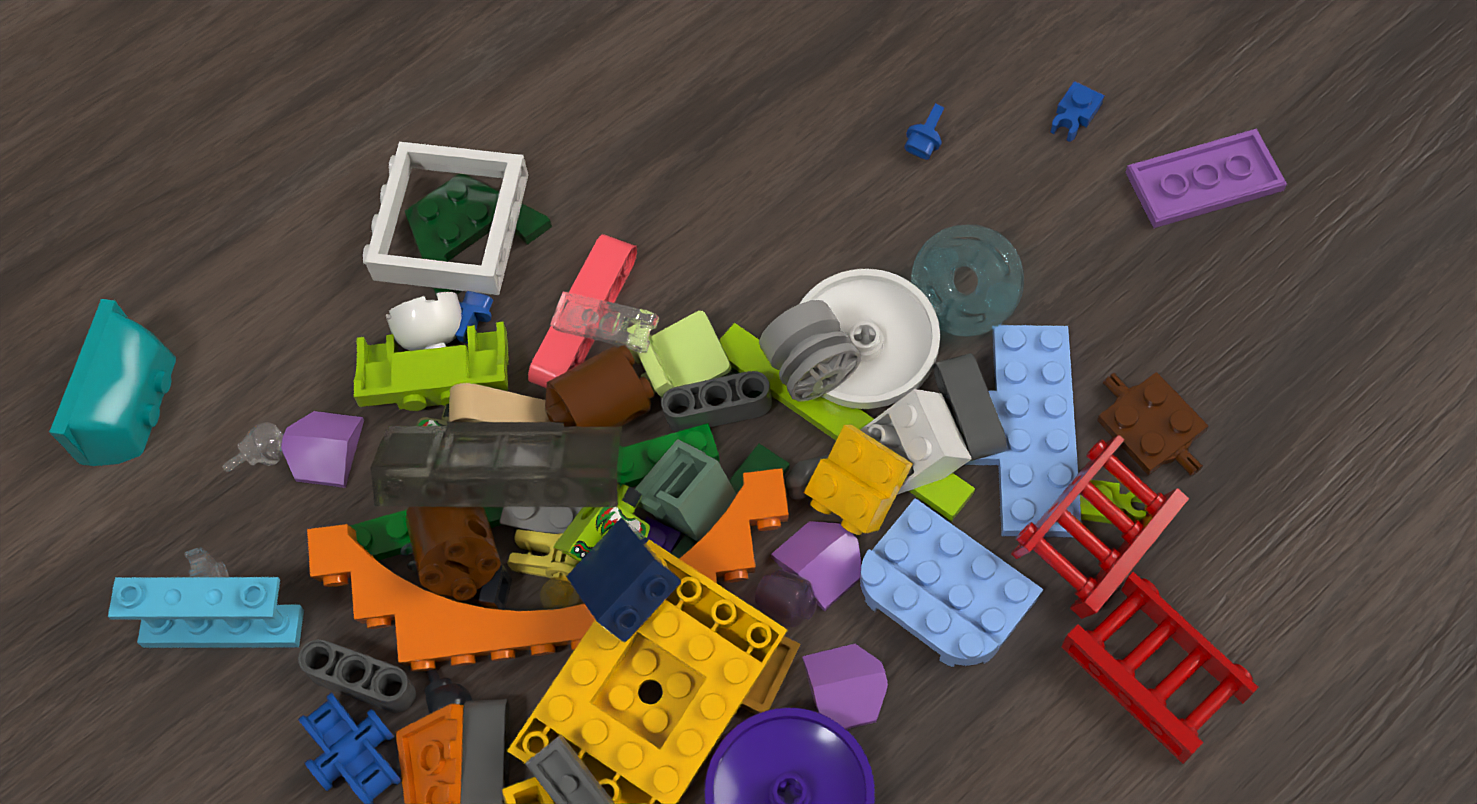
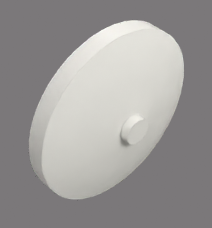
[800,269,940,409]

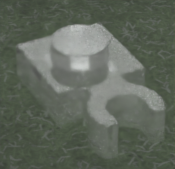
[184,547,229,577]

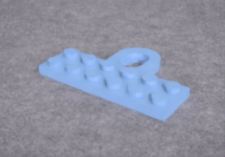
[964,325,1081,537]

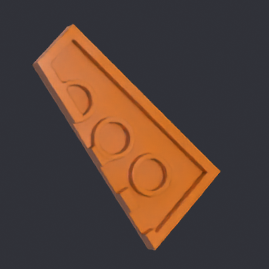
[396,704,463,804]

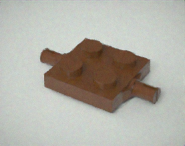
[1097,372,1208,477]

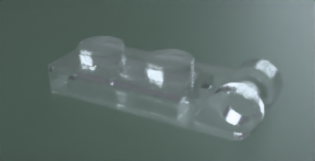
[550,291,659,353]

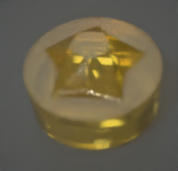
[540,576,581,610]

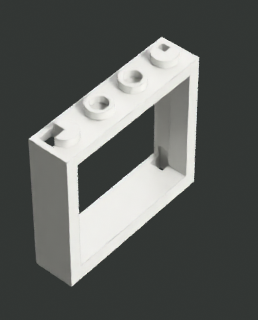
[363,142,528,295]

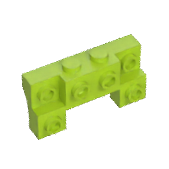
[354,322,509,411]

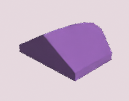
[281,411,364,488]
[771,521,862,611]
[803,644,888,730]

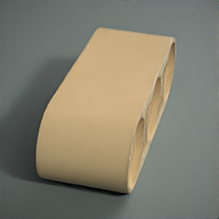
[448,383,553,448]

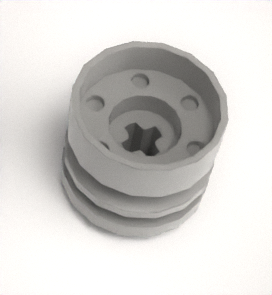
[759,300,861,401]

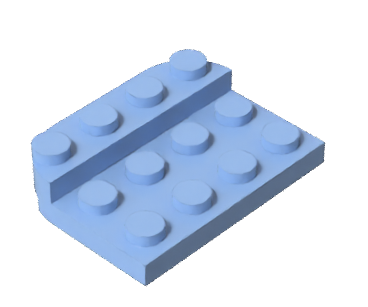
[860,498,1043,667]

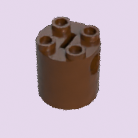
[545,344,654,447]
[406,483,501,601]

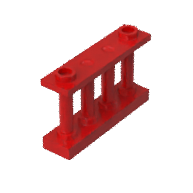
[1011,435,1189,619]
[1061,572,1259,764]

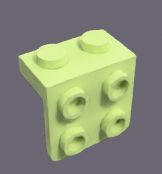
[627,311,731,398]

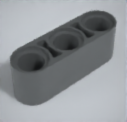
[933,353,1007,461]
[661,371,772,432]
[298,639,416,713]
[461,699,510,804]

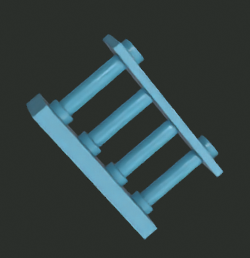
[108,577,304,648]

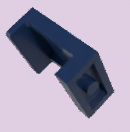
[566,517,681,642]

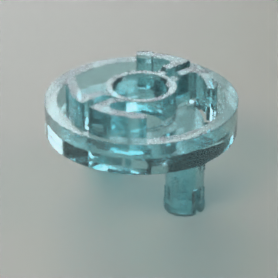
[911,224,1024,336]

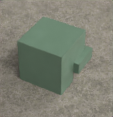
[635,439,737,542]

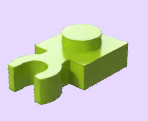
[1079,480,1146,524]

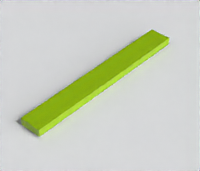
[719,323,975,522]

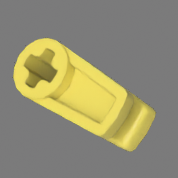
[507,529,579,583]

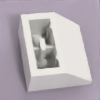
[861,389,972,495]

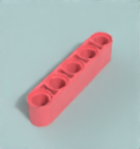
[528,234,637,388]

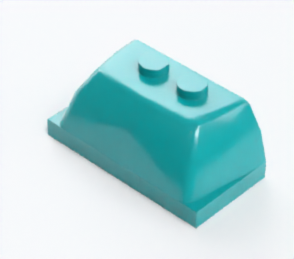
[49,299,176,466]

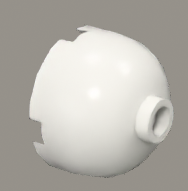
[386,292,462,351]

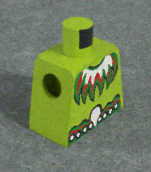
[554,484,650,562]

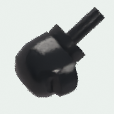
[424,668,473,717]

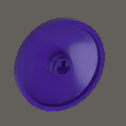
[705,708,875,804]

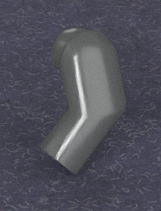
[785,454,829,500]

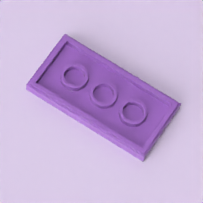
[1125,129,1287,228]

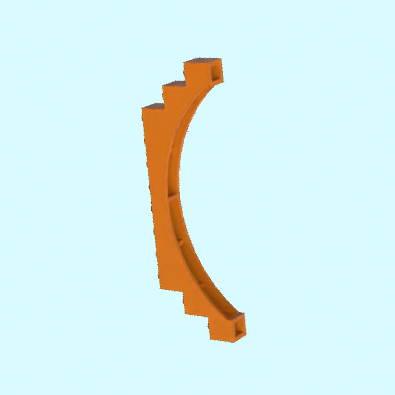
[307,468,789,672]

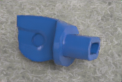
[904,103,944,160]
[455,291,493,343]

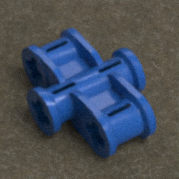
[298,692,402,804]

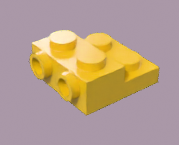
[804,424,913,535]

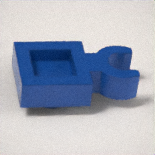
[1050,81,1105,142]

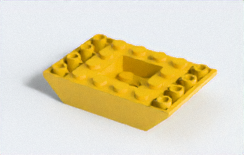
[507,540,787,804]

